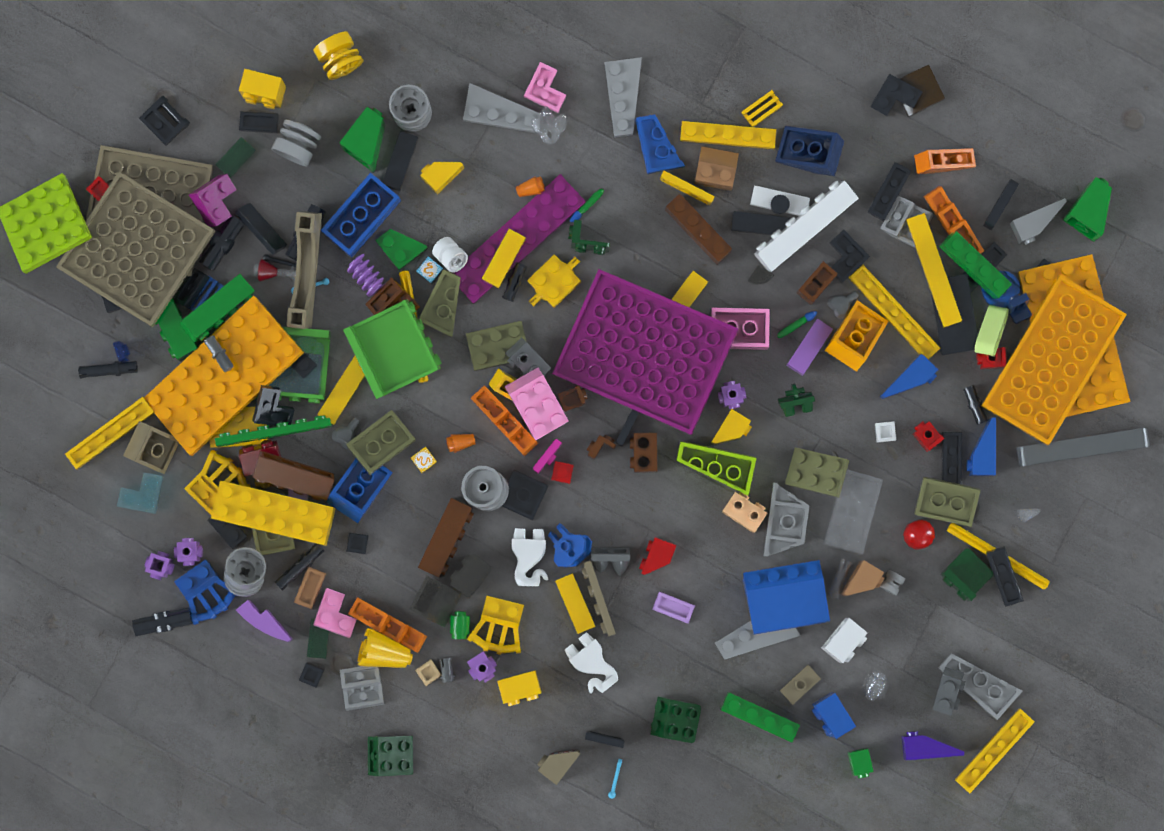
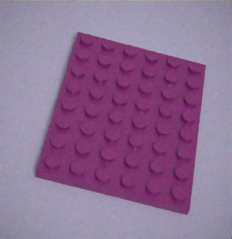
[552,269,739,435]

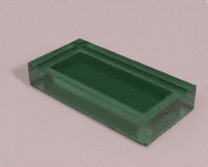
[215,137,256,178]
[307,618,329,659]

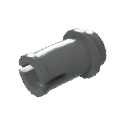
[440,658,456,683]

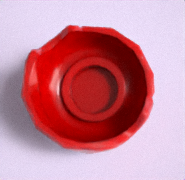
[903,519,935,550]

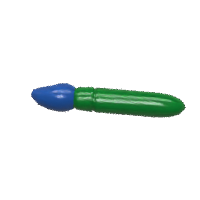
[570,188,604,222]
[777,311,817,338]

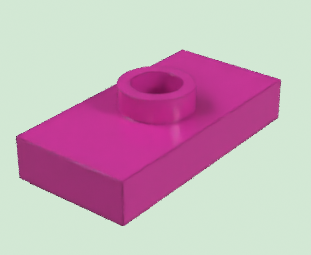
[533,439,562,474]

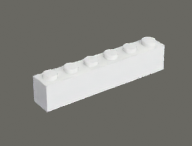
[754,181,859,272]

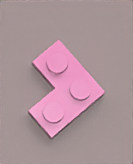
[524,62,566,113]
[313,588,357,638]

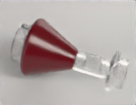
[253,259,296,282]

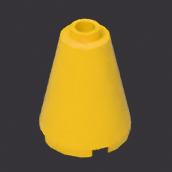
[357,628,413,668]

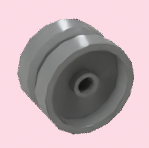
[461,466,509,511]

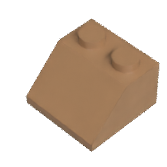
[694,146,739,191]
[840,560,884,596]

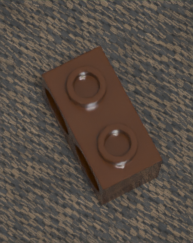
[797,261,838,305]
[630,433,657,473]

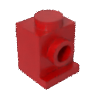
[977,347,1006,369]
[913,421,944,452]

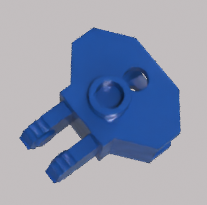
[548,523,592,567]

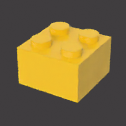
[239,69,286,109]
[497,670,542,706]

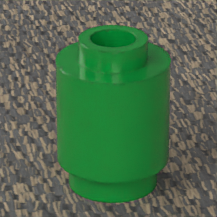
[450,611,470,639]

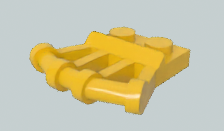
[184,450,251,515]
[467,596,524,655]

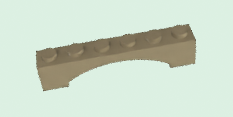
[286,211,322,329]

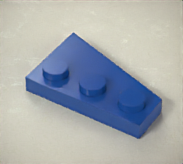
[635,114,685,174]

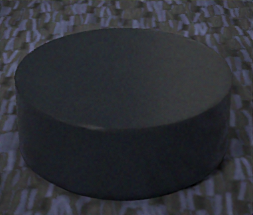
[770,195,790,214]

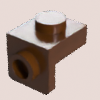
[558,385,588,412]
[587,435,616,460]

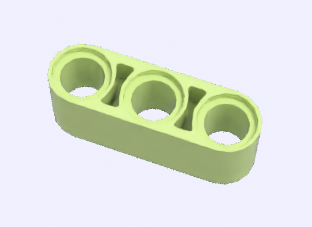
[975,305,1009,356]

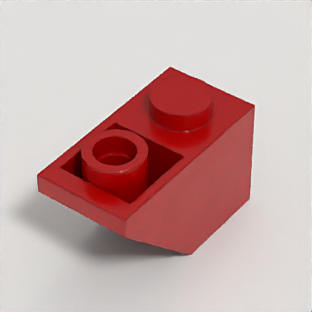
[639,537,677,575]

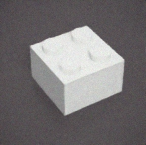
[821,618,867,663]

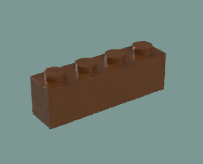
[665,194,732,265]
[253,451,334,501]
[418,498,474,578]

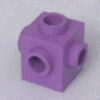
[718,381,746,410]
[174,538,203,566]
[145,551,174,580]
[467,651,497,682]

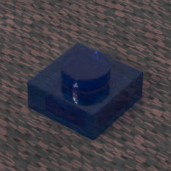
[113,340,130,362]

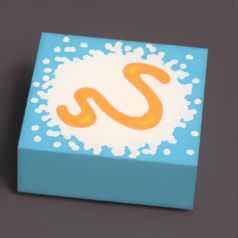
[416,257,443,284]

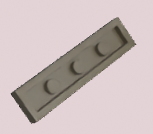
[581,561,616,637]

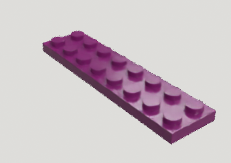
[453,174,586,304]

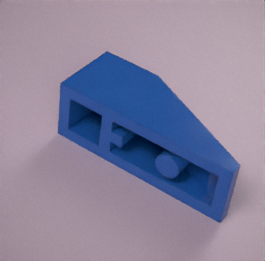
[880,354,938,399]
[966,417,996,476]

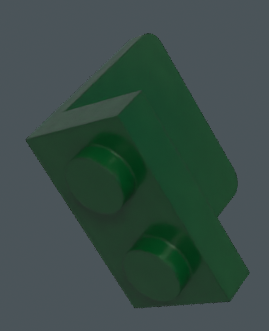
[568,220,610,255]
[940,548,993,601]
[650,697,701,743]

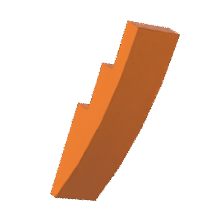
[924,186,984,254]
[471,385,539,456]
[348,597,427,653]

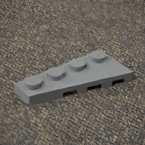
[604,57,642,138]
[463,83,541,134]
[714,621,801,659]
[938,653,1022,720]

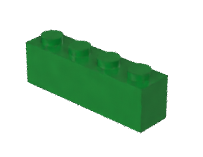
[939,231,1012,299]
[180,274,255,342]
[155,297,198,361]
[720,692,800,743]

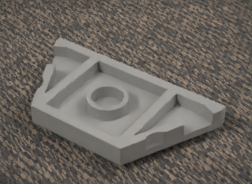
[763,483,809,557]

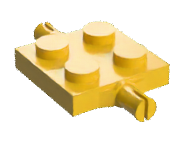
[527,254,581,308]

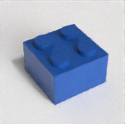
[812,692,856,739]

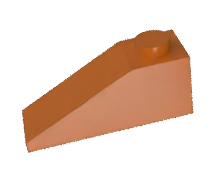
[914,148,976,174]

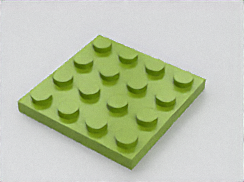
[0,173,92,274]

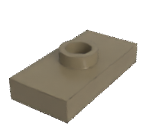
[779,664,821,705]

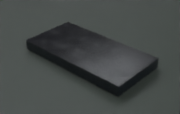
[930,274,978,356]

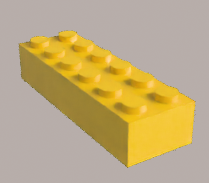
[211,481,336,546]

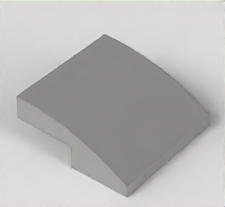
[880,196,933,248]
[340,666,385,711]

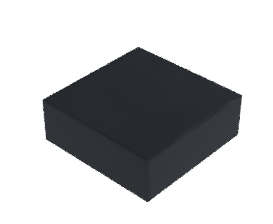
[346,533,369,554]
[299,663,324,688]

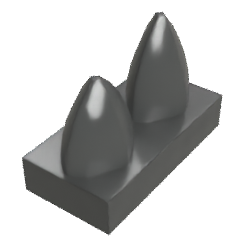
[591,547,630,576]

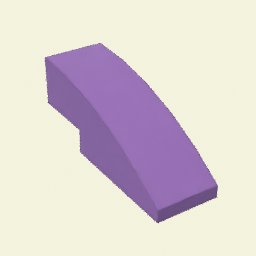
[786,319,833,376]
[236,600,293,642]

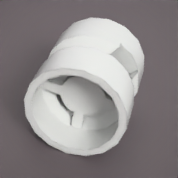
[432,237,468,273]

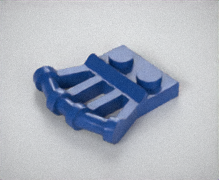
[174,559,237,625]

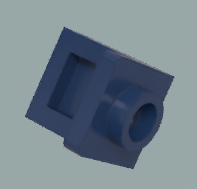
[1006,293,1032,324]

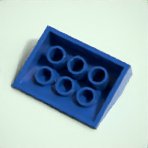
[743,560,830,635]

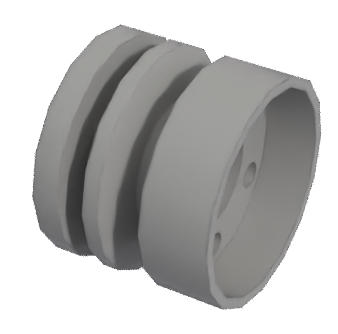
[389,84,432,132]
[271,120,321,167]
[224,547,266,597]

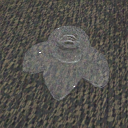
[532,106,567,145]

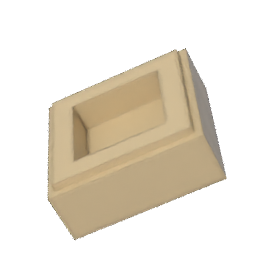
[415,659,442,686]

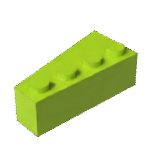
[676,441,757,496]

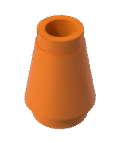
[516,176,545,197]
[446,434,476,453]

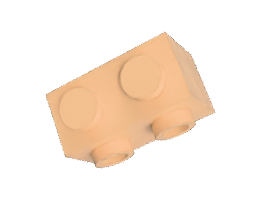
[722,492,767,533]

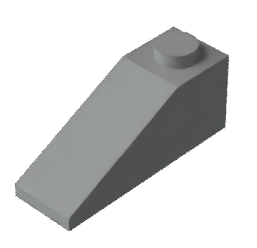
[1010,198,1067,245]

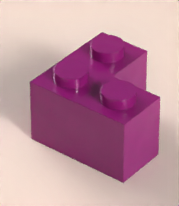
[189,174,237,227]

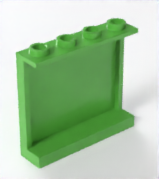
[343,299,442,399]

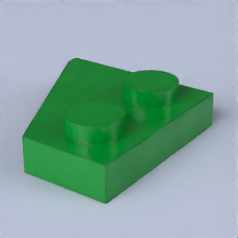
[375,229,428,271]

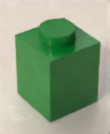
[847,748,874,779]

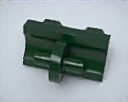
[778,383,815,417]

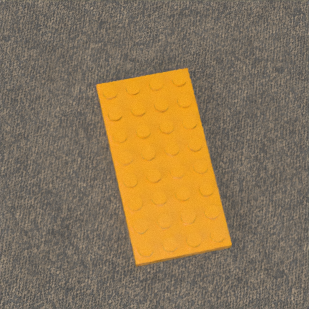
[1017,254,1130,417]
[981,275,1127,445]
[144,296,304,456]

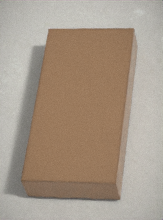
[294,566,327,609]

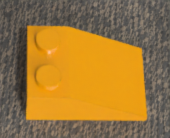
[824,300,889,372]

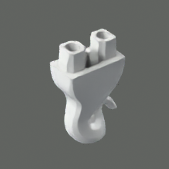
[512,528,548,586]
[565,632,618,693]

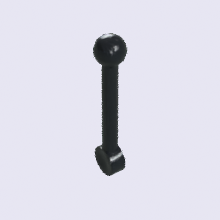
[263,254,297,268]

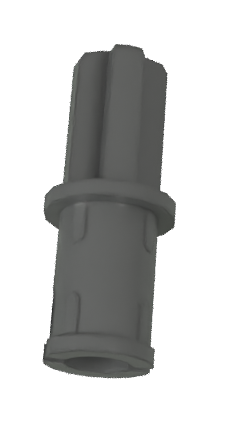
[204,336,234,372]

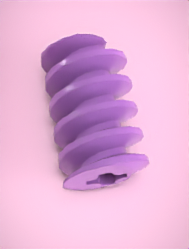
[347,254,384,297]

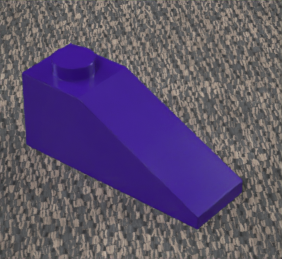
[902,731,964,760]

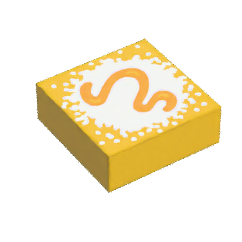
[411,447,437,473]

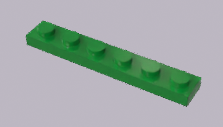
[215,415,332,447]

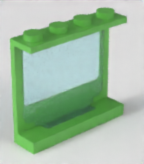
[255,327,331,404]

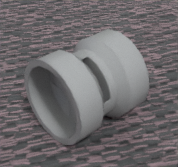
[880,570,905,596]

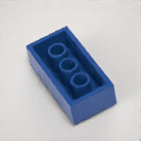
[321,172,401,258]

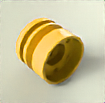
[313,31,363,80]

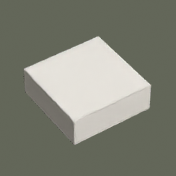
[875,421,896,443]

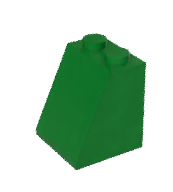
[339,107,386,172]
[1063,177,1112,242]

